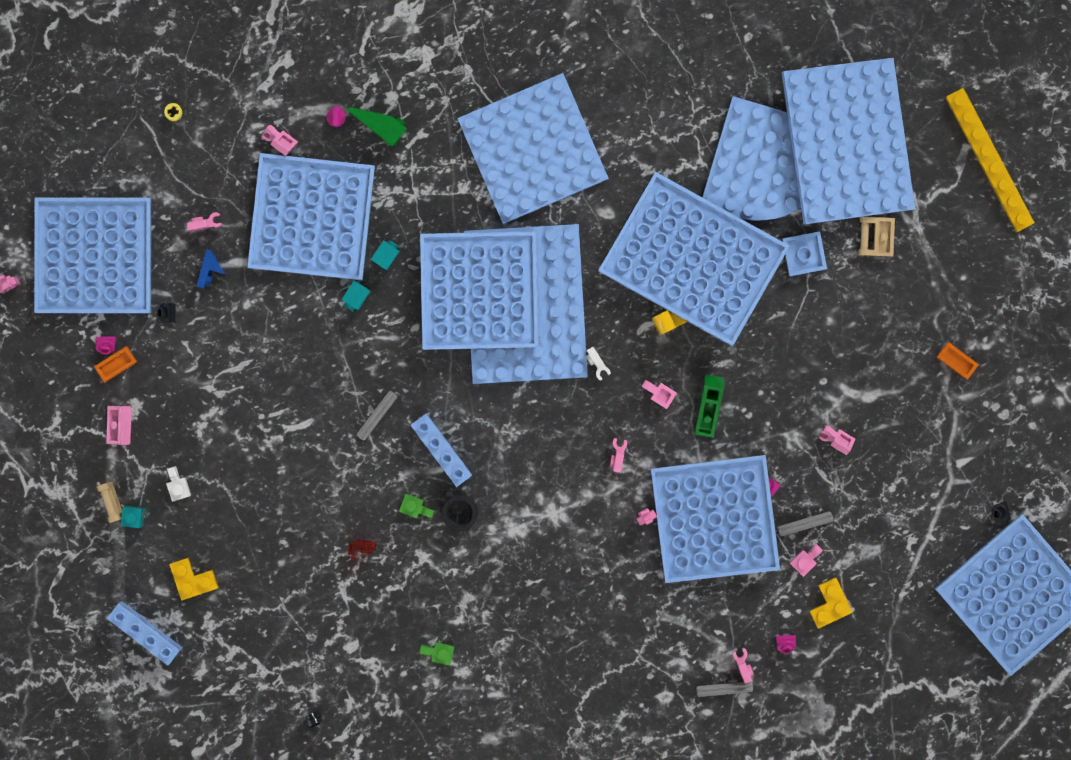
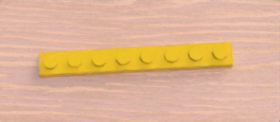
[945,88,1034,232]

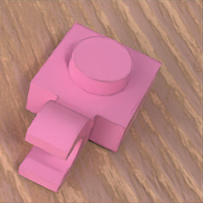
[262,125,298,156]
[187,212,222,232]
[0,274,20,293]
[641,380,677,409]
[819,425,855,455]
[610,438,627,473]
[636,508,657,526]
[789,544,823,577]
[732,648,754,684]

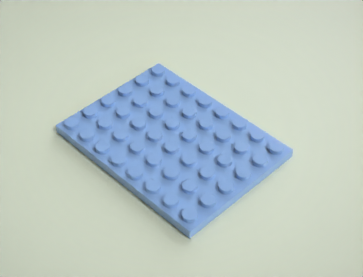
[782,58,915,225]
[598,172,790,347]
[464,224,588,384]

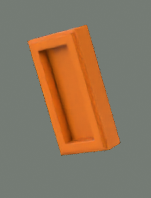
[936,342,979,380]
[94,346,137,383]

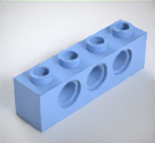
[411,413,472,487]
[107,601,183,665]

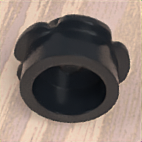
[304,712,322,729]

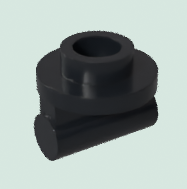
[157,303,176,323]
[992,501,1011,523]

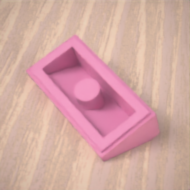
[106,406,132,445]

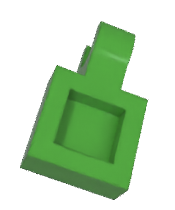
[399,493,434,518]
[420,642,454,666]

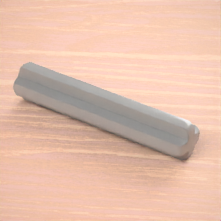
[357,391,397,441]
[777,512,833,536]
[696,682,753,697]

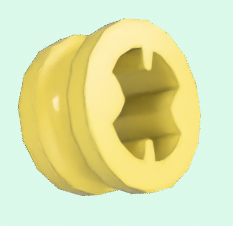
[164,103,182,121]

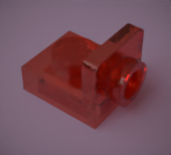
[348,539,377,560]

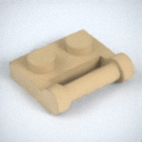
[858,217,895,257]
[97,482,122,523]

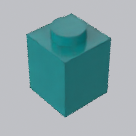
[371,240,400,271]
[342,281,371,311]
[121,506,145,528]

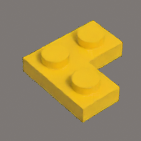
[169,558,219,601]
[809,577,853,629]

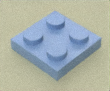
[782,231,827,277]

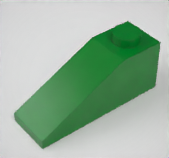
[348,107,408,148]
[695,374,724,438]

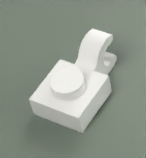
[585,347,611,380]
[166,466,191,502]

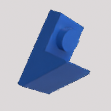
[196,249,226,289]

